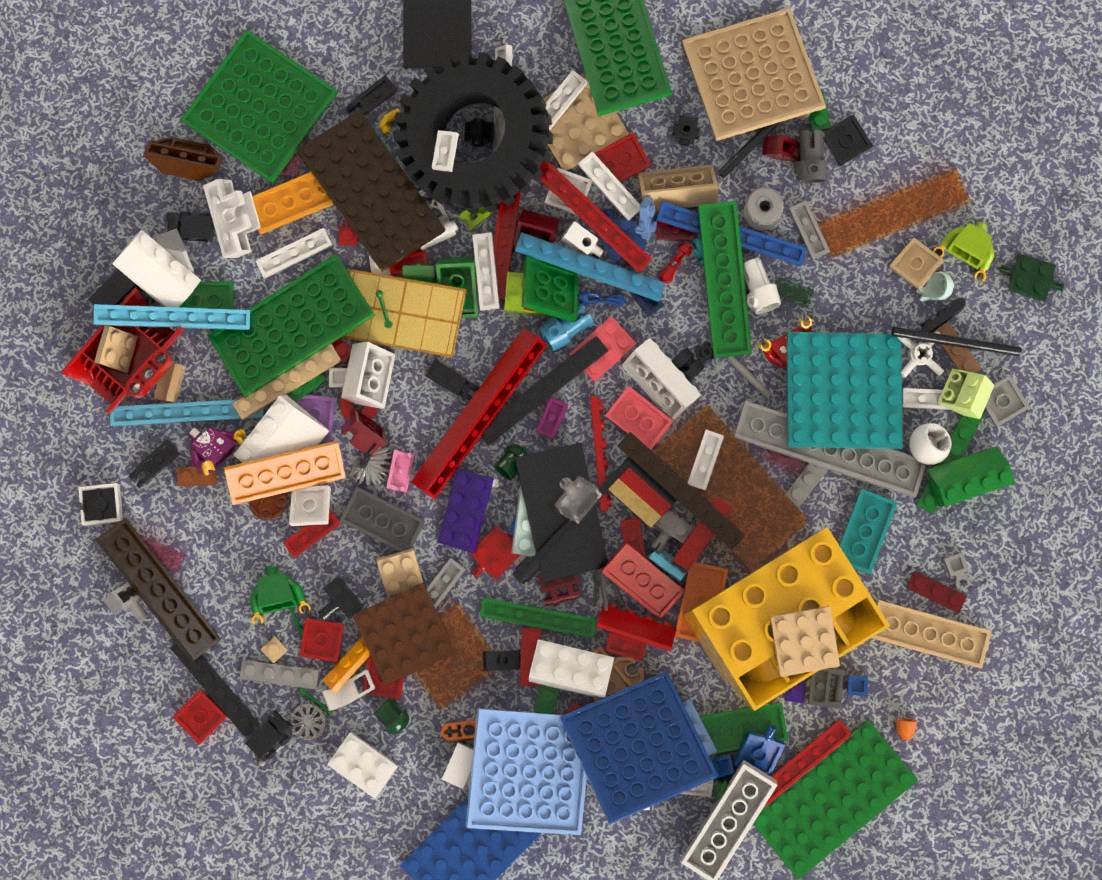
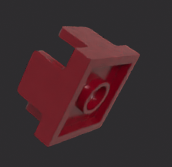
[341,407,387,455]

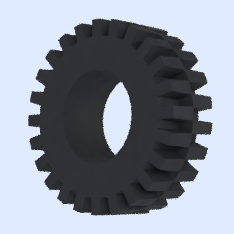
[394,52,553,213]

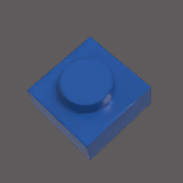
[847,675,868,696]
[712,754,736,780]

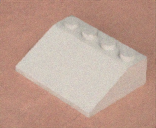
[234,395,329,463]

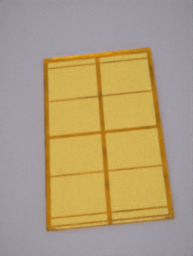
[341,269,467,358]

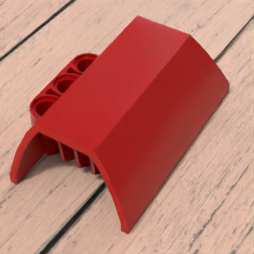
[61,288,184,414]

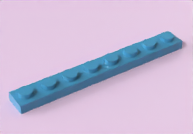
[515,232,665,302]

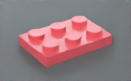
[569,316,637,383]
[605,386,674,450]

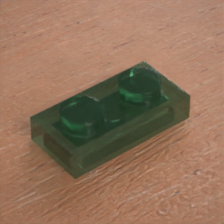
[776,277,814,309]

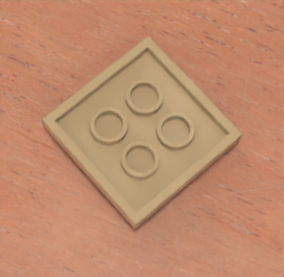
[769,606,840,677]

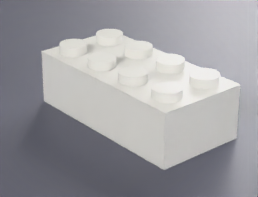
[529,640,614,699]

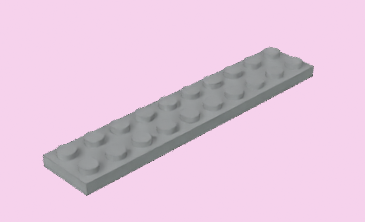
[733,401,926,498]

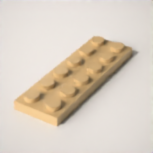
[872,600,992,669]

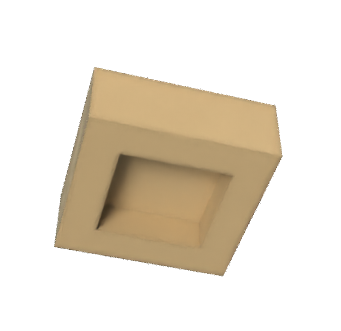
[261,636,288,664]

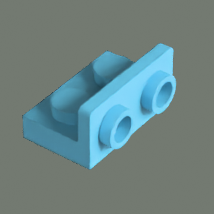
[649,547,687,584]

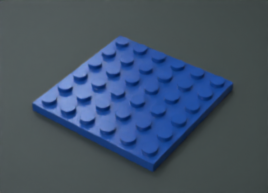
[560,671,718,825]

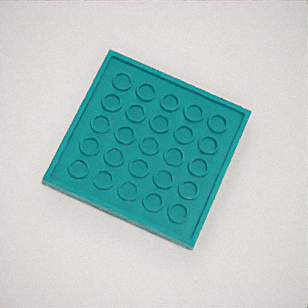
[786,332,903,449]

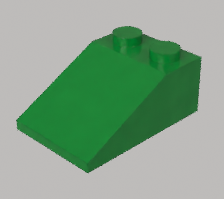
[436,256,479,318]

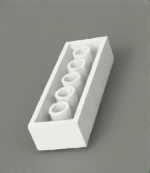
[681,760,777,880]

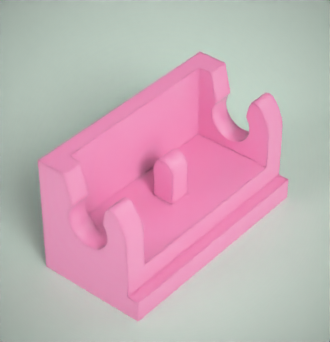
[386,450,414,493]

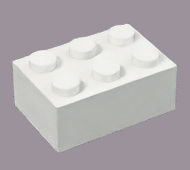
[327,732,399,798]

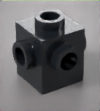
[672,115,700,146]
[464,118,494,147]

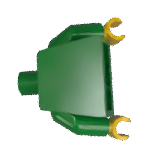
[250,566,311,625]

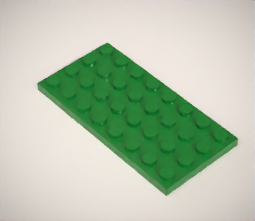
[564,0,672,116]
[207,254,375,398]
[753,719,918,880]

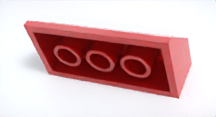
[596,603,677,651]

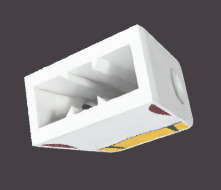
[559,221,604,259]

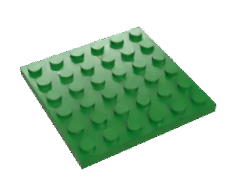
[180,29,338,184]

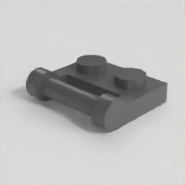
[808,668,847,709]

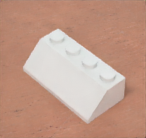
[112,230,201,307]
[621,338,701,421]

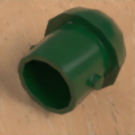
[494,444,528,480]
[373,698,410,735]

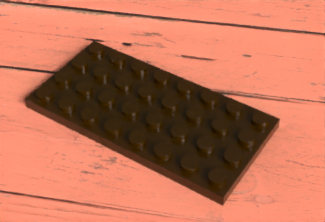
[296,110,446,272]

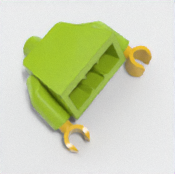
[933,222,994,282]

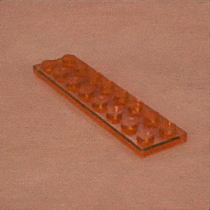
[817,167,971,259]

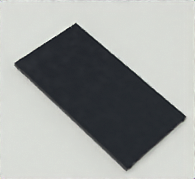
[403,0,472,69]
[514,442,608,582]

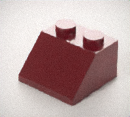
[512,209,560,258]

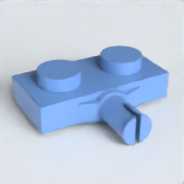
[635,196,657,239]

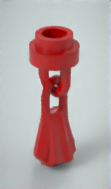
[659,242,692,284]

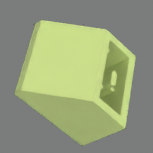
[938,368,994,419]

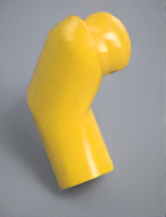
[379,108,401,134]

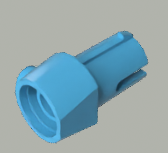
[538,304,594,351]

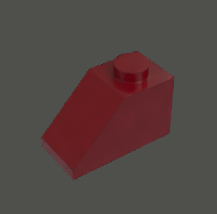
[762,135,800,162]

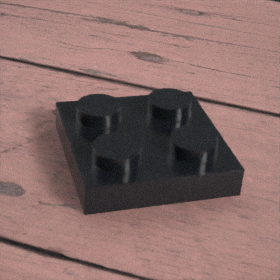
[823,114,873,167]

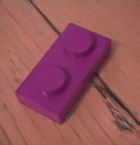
[536,397,568,440]

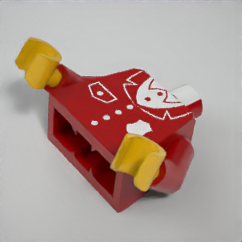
[757,315,812,370]

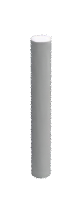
[727,356,772,399]

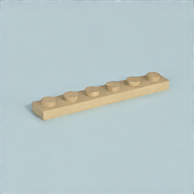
[232,344,342,421]

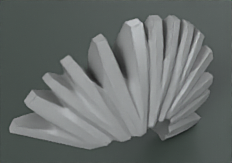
[348,443,392,486]

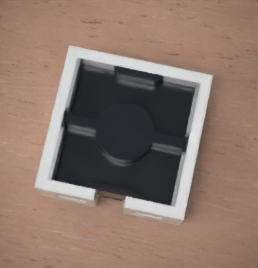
[78,483,123,526]

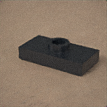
[483,650,520,671]

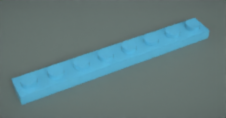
[93,304,250,330]
[110,400,264,426]

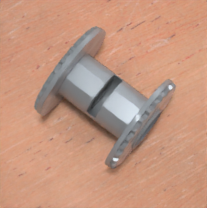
[743,187,784,231]

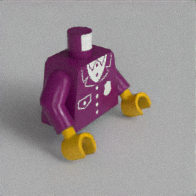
[188,428,247,476]

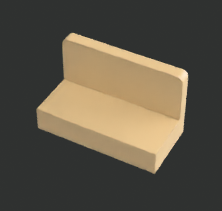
[154,362,186,403]

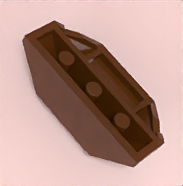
[143,137,223,181]

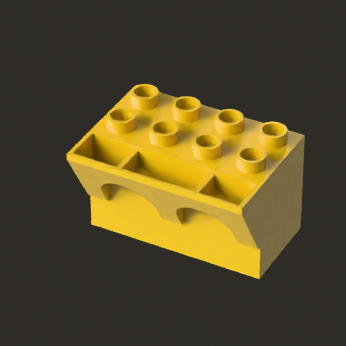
[683,527,889,711]

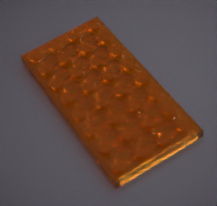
[653,405,809,571]

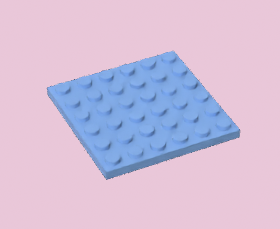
[465,708,587,835]

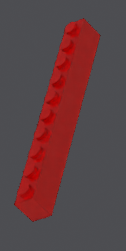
[411,328,547,500]

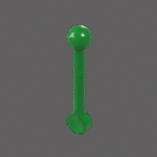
[376,290,393,328]
[288,607,304,637]
[299,688,333,715]

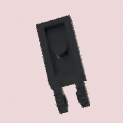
[345,75,398,116]
[920,298,966,333]
[425,360,479,401]
[129,439,181,488]

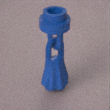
[579,290,625,307]

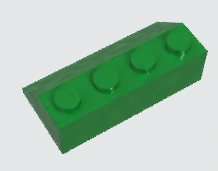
[926,446,1015,507]

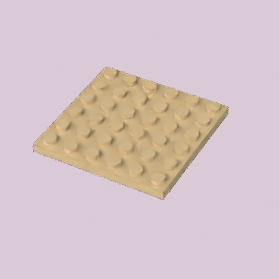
[682,8,826,141]

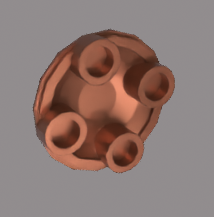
[249,493,287,521]

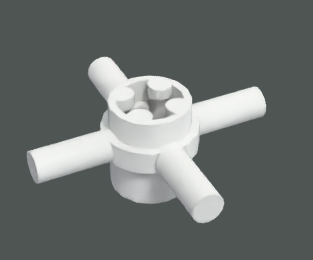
[897,330,944,378]

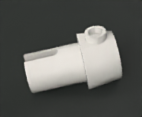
[743,258,781,314]

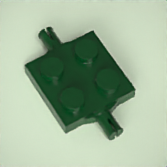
[999,254,1064,302]

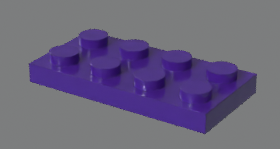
[437,468,494,553]

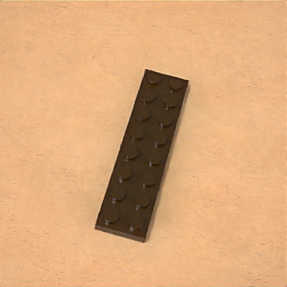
[95,518,221,663]

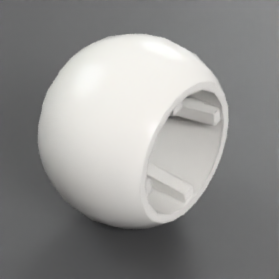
[909,423,952,465]

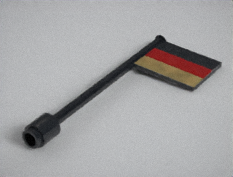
[512,457,678,585]

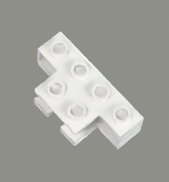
[203,179,261,258]

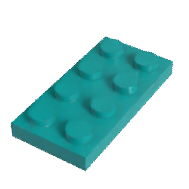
[839,489,898,575]

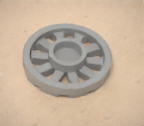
[290,703,327,740]

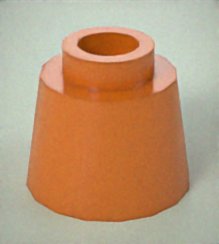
[896,718,917,740]

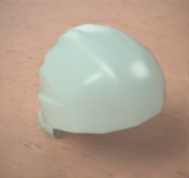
[916,272,954,301]

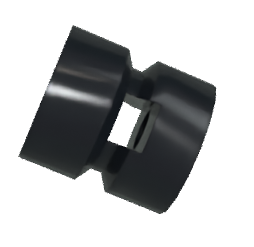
[671,347,705,382]

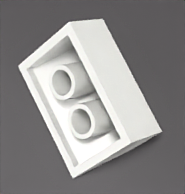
[341,342,396,409]

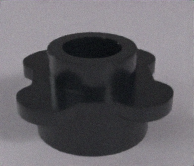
[694,341,714,364]

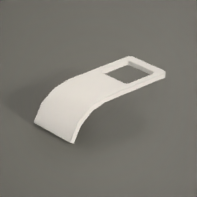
[322,670,375,711]

